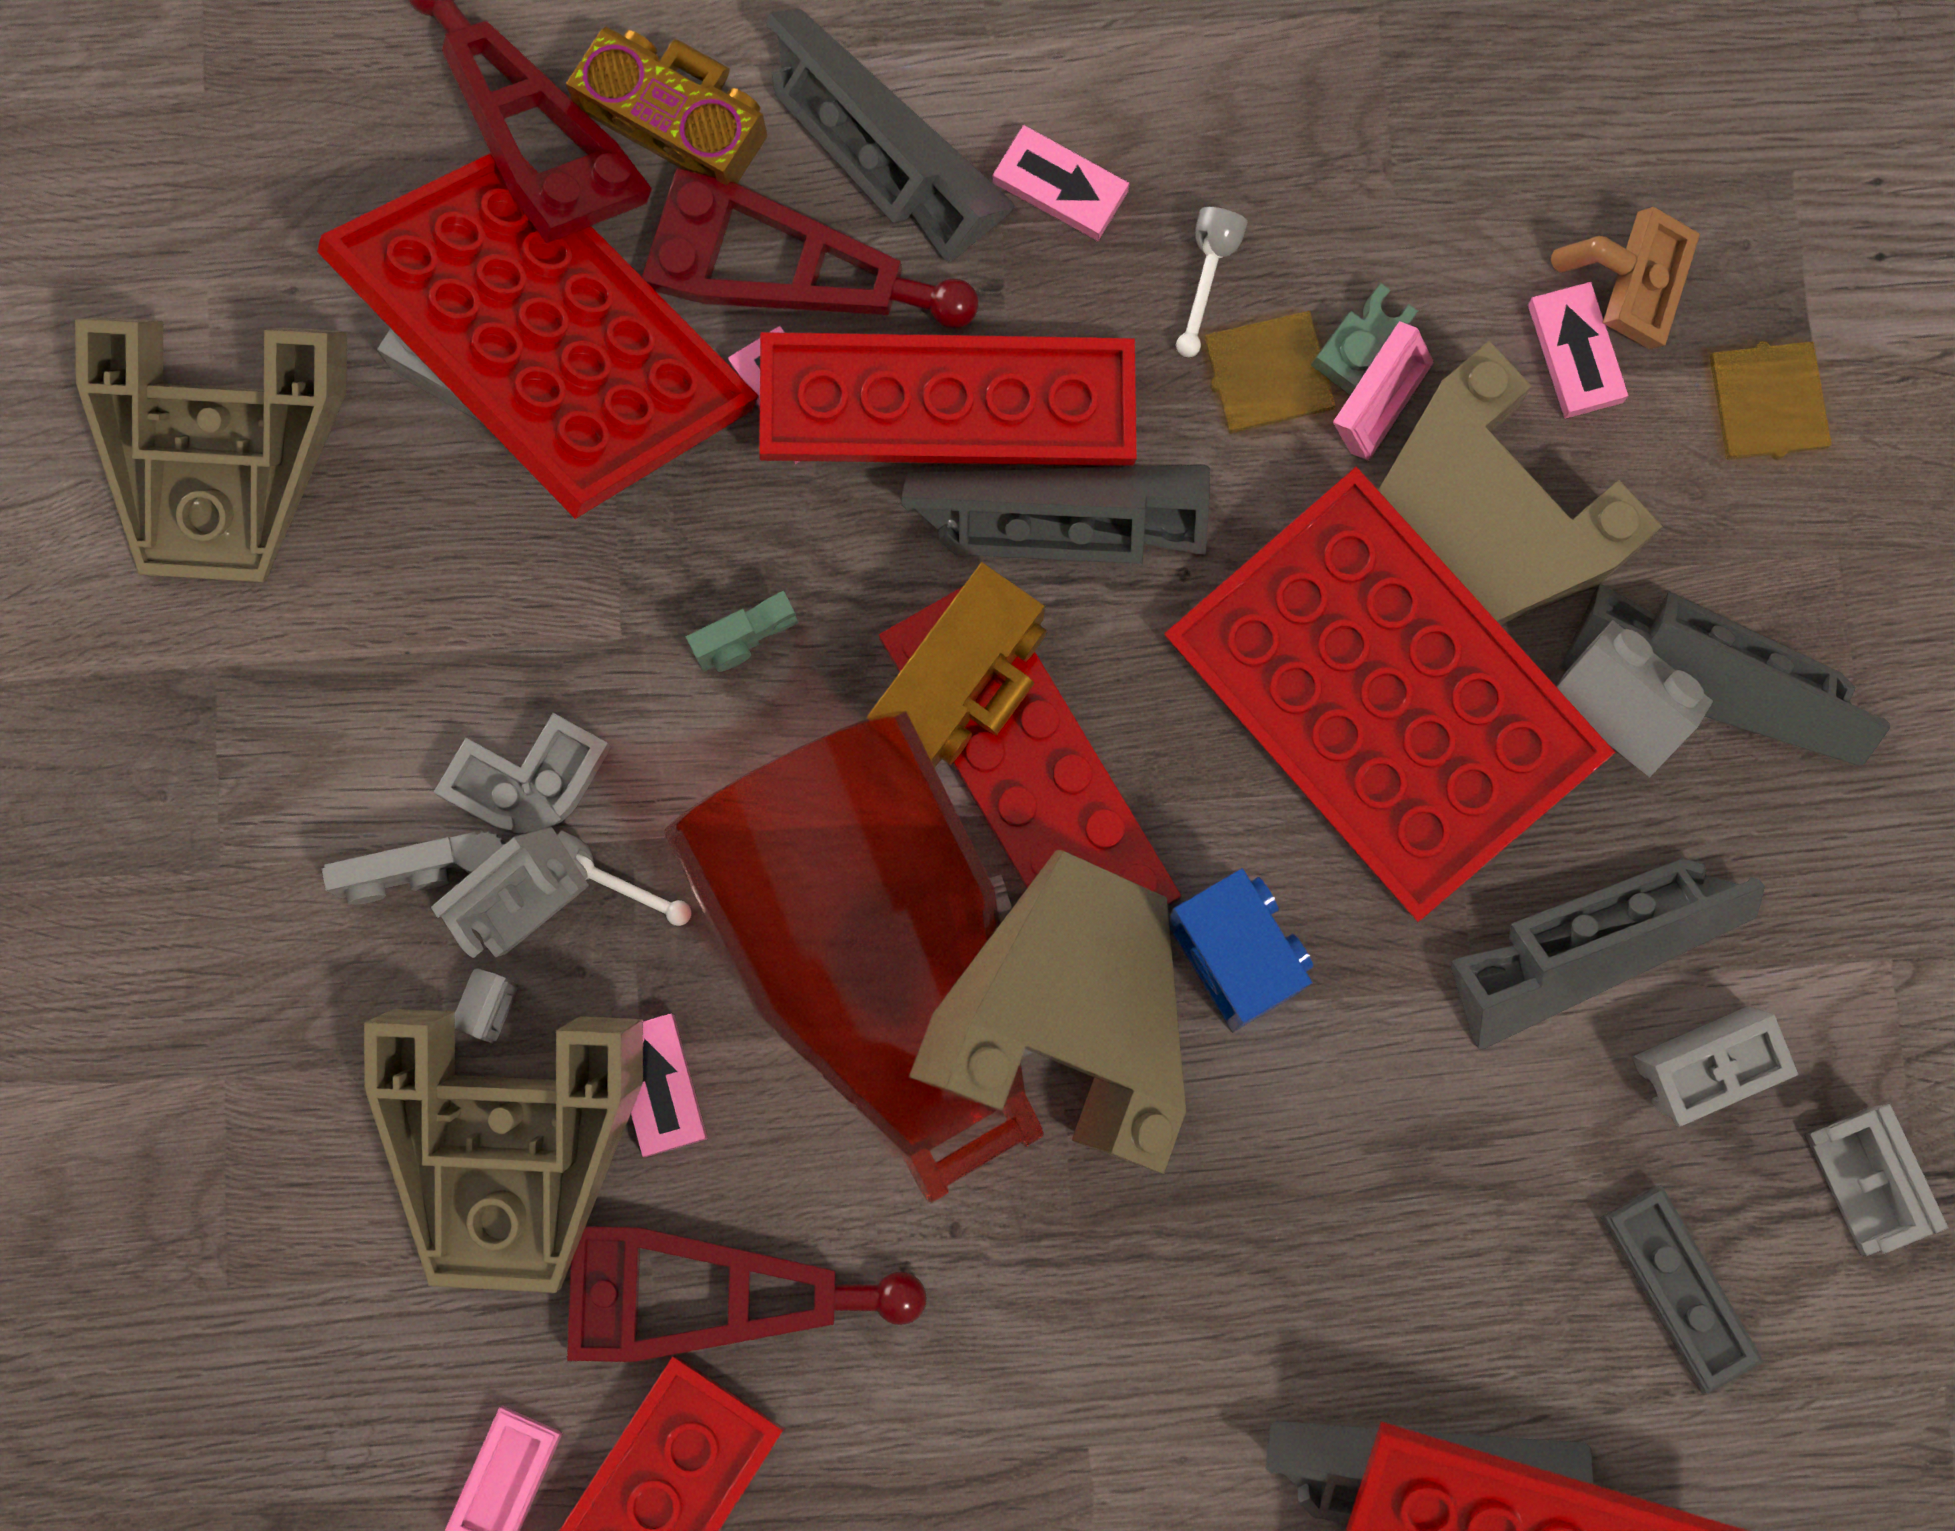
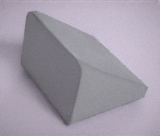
[455,968,519,1043]

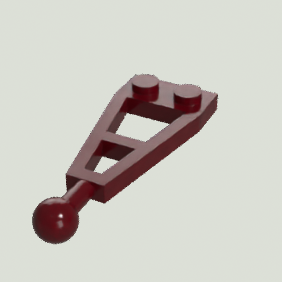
[409,0,652,243]
[642,168,979,328]
[567,1226,927,1362]

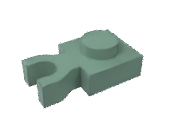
[1310,283,1418,395]
[685,591,798,672]

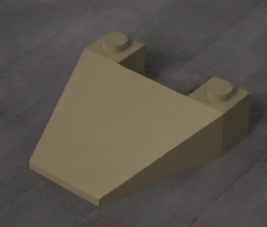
[75,317,347,582]
[1378,341,1663,625]
[909,850,1186,1174]
[364,1009,643,1293]

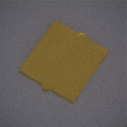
[1204,311,1336,434]
[1710,341,1832,460]

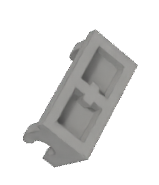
[431,827,589,958]
[1632,1006,1799,1127]
[1805,1104,1948,1256]

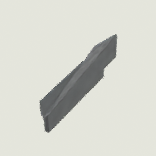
[766,9,1015,262]
[901,465,1210,564]
[1562,584,1890,766]
[1451,858,1765,1050]
[1266,1421,1593,1524]

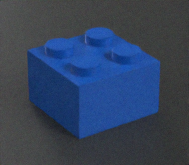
[1169,868,1313,1033]

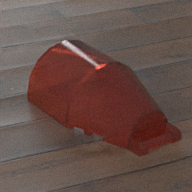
[664,711,1044,1203]

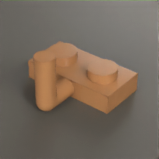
[1551,207,1700,349]

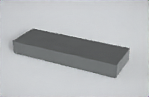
[1601,1185,1764,1394]

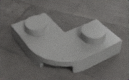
[433,713,611,834]

